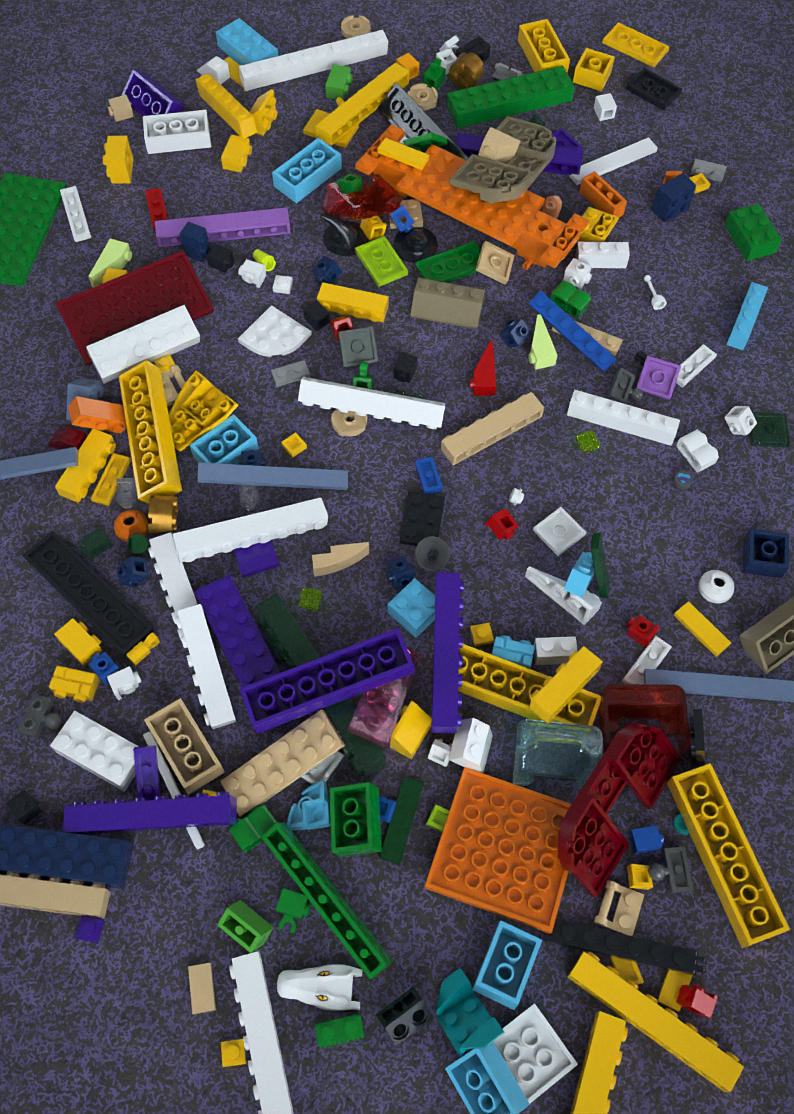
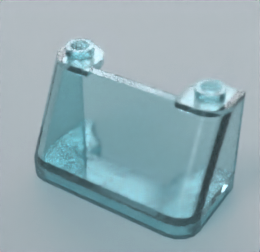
[512,719,603,790]

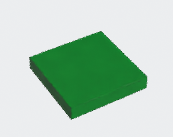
[403,132,447,152]

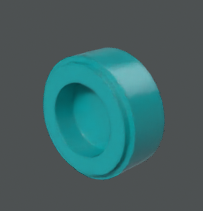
[673,814,690,835]

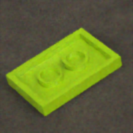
[355,236,408,287]

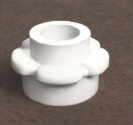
[509,488,524,506]

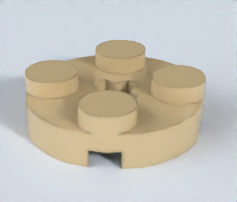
[341,15,371,39]
[407,84,438,111]
[331,408,367,437]

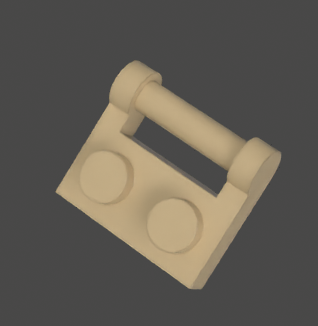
[161,365,185,406]
[594,880,644,936]

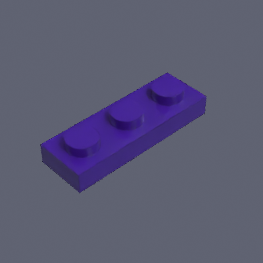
[133,745,161,801]

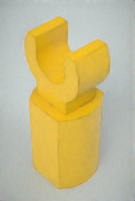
[126,632,160,665]

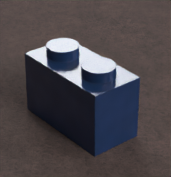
[180,222,211,262]

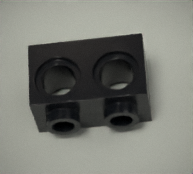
[376,987,433,1046]

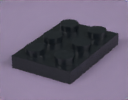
[626,68,682,110]
[399,491,445,546]
[689,709,706,768]

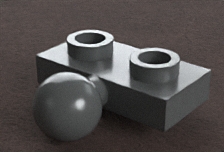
[607,367,644,404]
[17,694,62,739]
[648,847,694,894]

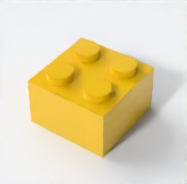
[573,48,615,92]
[103,136,134,184]

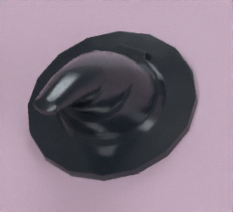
[320,212,369,256]
[394,227,438,263]

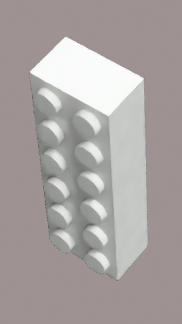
[86,305,200,384]

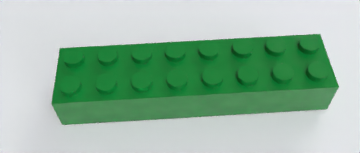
[447,66,575,129]

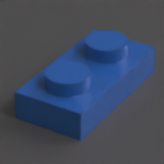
[415,456,443,494]

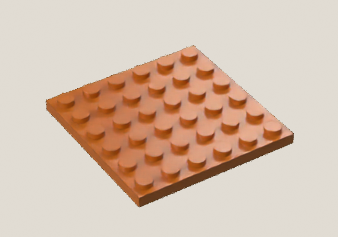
[424,767,572,934]

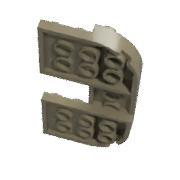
[450,116,556,203]

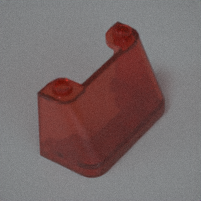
[322,174,403,221]

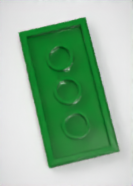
[415,241,481,283]

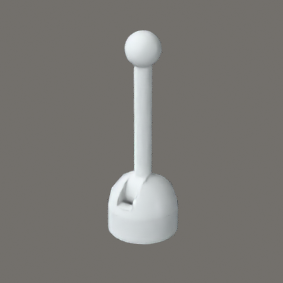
[644,275,666,310]

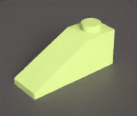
[89,239,132,287]
[528,314,557,370]

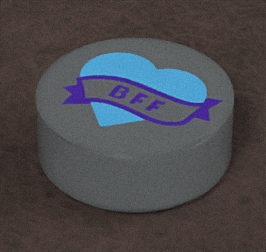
[673,471,693,490]

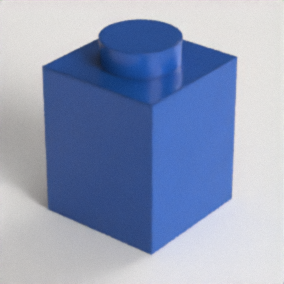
[628,825,664,855]

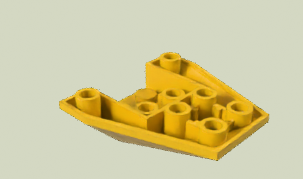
[169,371,238,452]

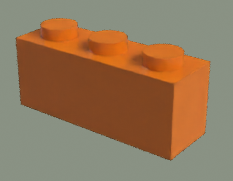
[579,171,627,217]
[68,396,127,433]

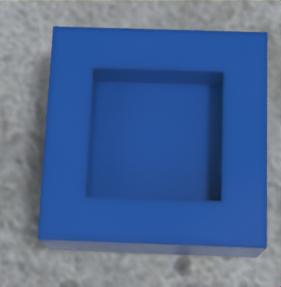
[379,796,396,823]

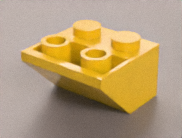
[250,89,278,136]
[575,207,619,244]
[389,701,432,759]

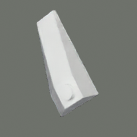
[525,566,602,625]

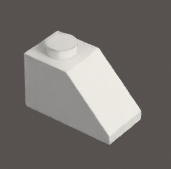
[197,56,230,84]

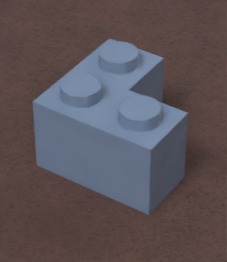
[66,378,104,420]

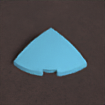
[287,780,331,830]

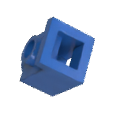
[389,205,415,233]
[88,652,120,686]

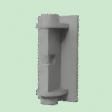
[492,62,524,80]

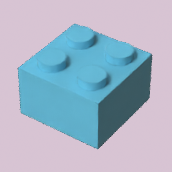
[388,578,435,638]

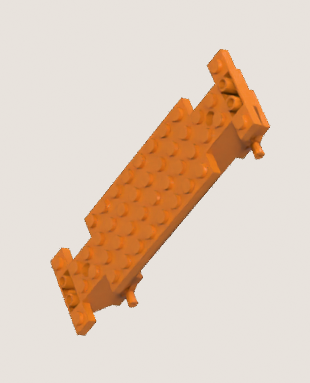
[355,124,589,270]

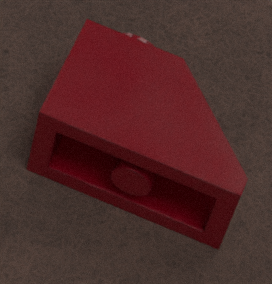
[48,426,87,450]

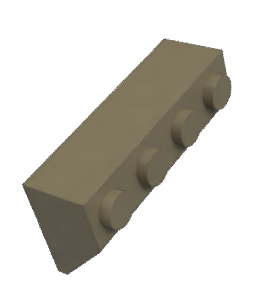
[410,278,485,329]
[739,597,794,674]

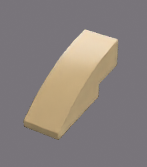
[312,542,369,577]

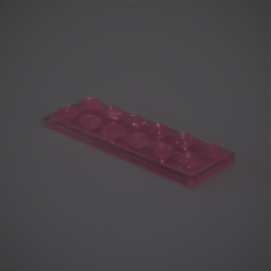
[347,649,421,748]

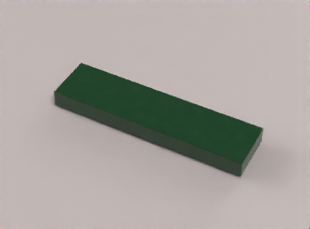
[590,533,610,598]
[380,777,424,865]

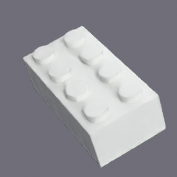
[143,110,211,154]
[50,711,139,792]

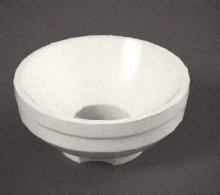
[698,570,735,603]

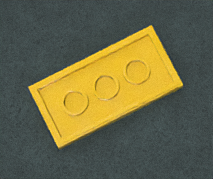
[602,22,670,67]

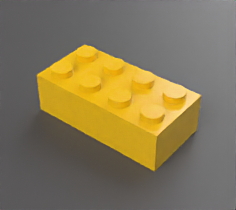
[518,19,570,74]

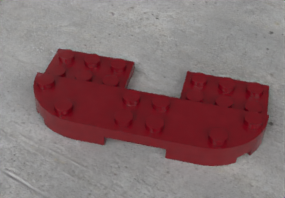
[557,723,681,898]

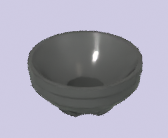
[415,536,450,571]

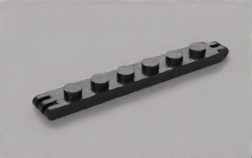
[539,919,707,975]

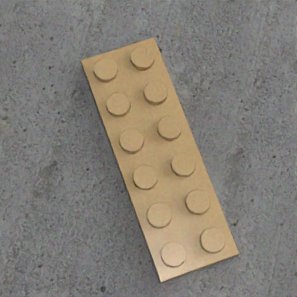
[220,709,345,817]

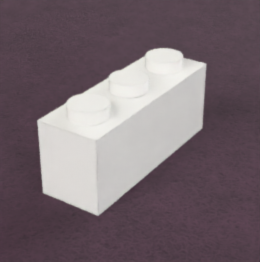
[575,242,630,268]

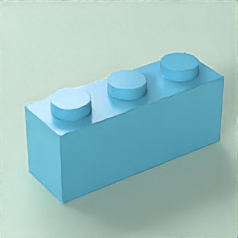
[564,552,595,597]

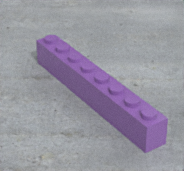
[155,208,291,247]

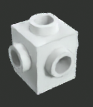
[563,258,592,289]
[724,406,757,435]

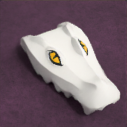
[277,964,363,1011]

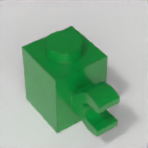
[423,58,446,91]
[333,174,363,202]
[353,362,373,389]
[276,888,312,934]

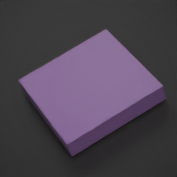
[636,356,681,400]

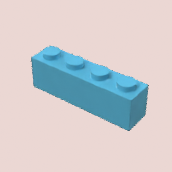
[726,282,768,350]

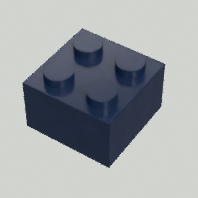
[652,173,696,222]
[743,529,789,578]

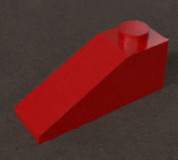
[470,342,496,396]

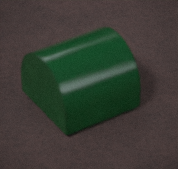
[128,534,148,554]

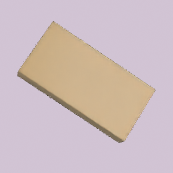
[188,963,216,1015]

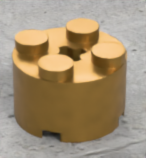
[448,52,485,90]
[148,495,178,534]

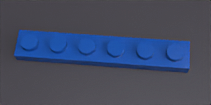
[528,291,616,373]

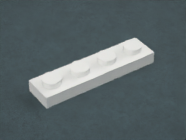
[60,186,91,242]

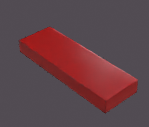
[145,188,168,231]

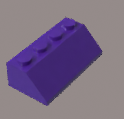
[121,69,185,116]

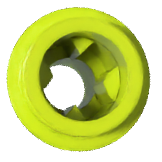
[253,249,276,271]

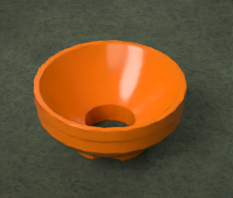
[114,510,149,542]

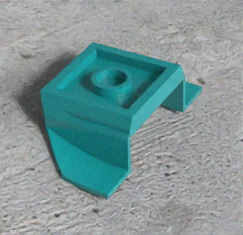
[436,968,505,1058]

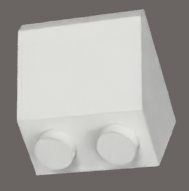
[448,718,493,773]

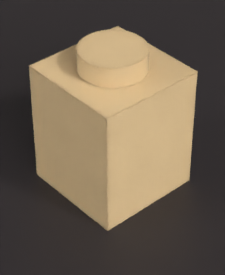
[107,95,134,122]

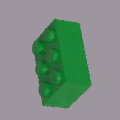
[724,204,782,261]
[330,782,382,857]

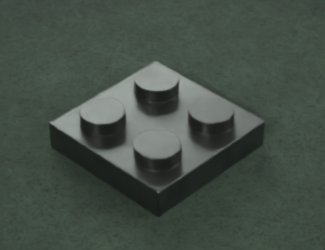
[338,326,379,367]

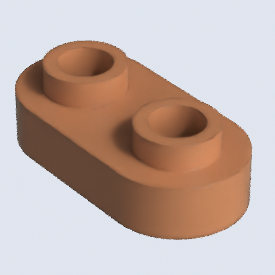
[541,195,562,219]

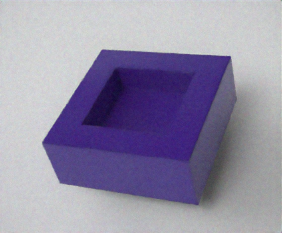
[75,915,105,943]

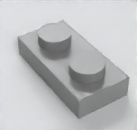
[691,159,727,182]
[271,360,310,387]

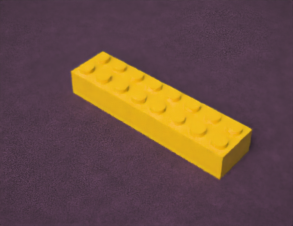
[119,360,182,504]
[458,644,602,741]
[667,763,790,949]

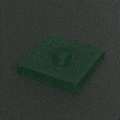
[750,412,790,447]

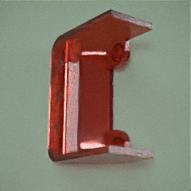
[599,684,691,755]

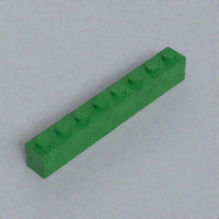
[261,822,394,980]

